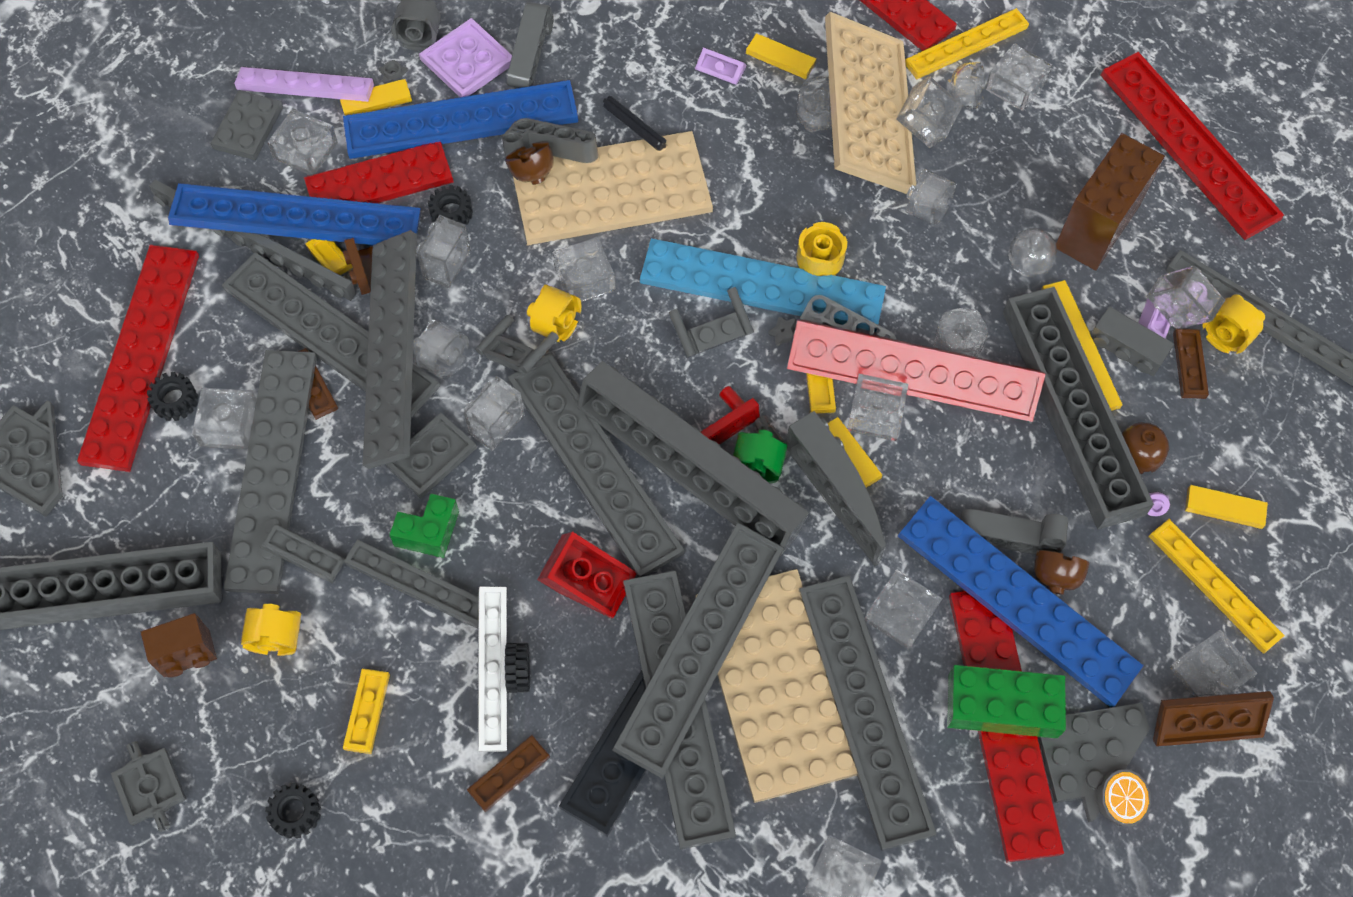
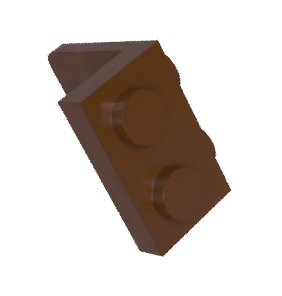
[342,238,373,295]

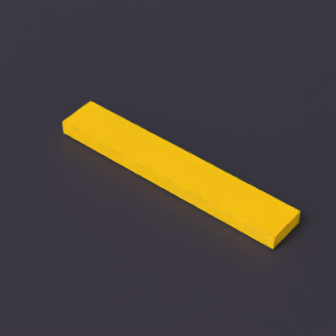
[905,8,1029,80]
[1041,280,1123,411]
[1149,519,1285,654]

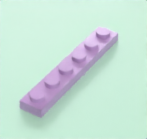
[234,67,374,102]

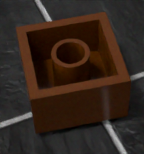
[140,613,217,677]

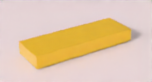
[746,33,816,79]
[340,79,412,116]
[828,417,882,488]
[1185,485,1268,529]
[343,668,390,754]

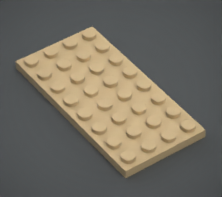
[825,12,917,195]
[513,131,713,245]
[695,569,857,803]

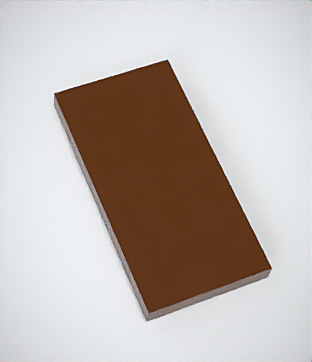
[1153,691,1274,746]

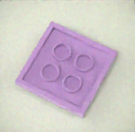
[419,18,512,97]

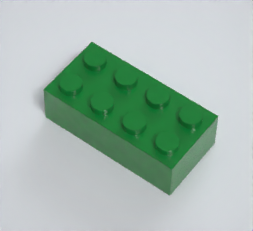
[947,665,1066,739]

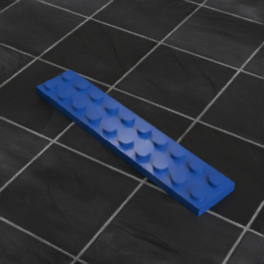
[343,80,578,159]
[168,183,421,245]
[898,496,1143,708]

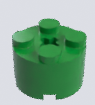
[733,430,788,484]

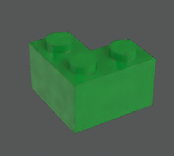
[389,494,459,558]

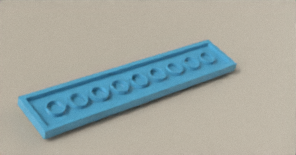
[640,238,886,332]

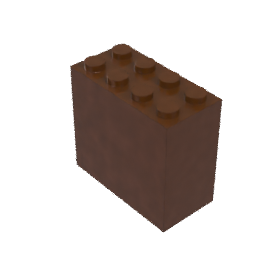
[1054,133,1165,271]

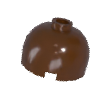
[505,141,554,185]
[1122,422,1169,474]
[1034,550,1090,595]

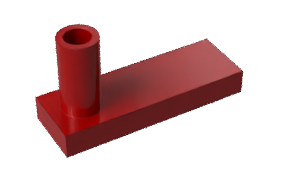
[700,386,760,445]

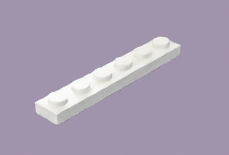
[478,587,507,752]

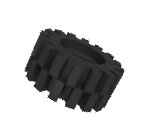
[428,185,473,231]
[147,372,198,421]
[504,643,530,693]
[265,783,321,839]

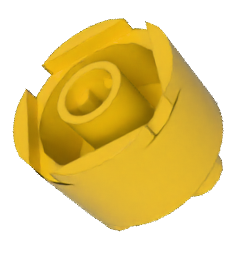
[796,222,847,276]
[527,285,582,342]
[1202,294,1265,354]
[241,604,301,656]

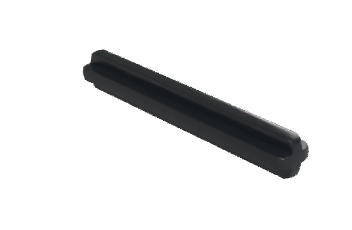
[603,96,667,151]

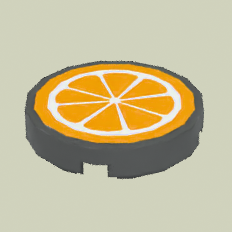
[1097,769,1151,826]

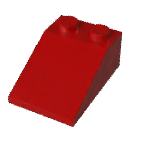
[537,532,636,619]

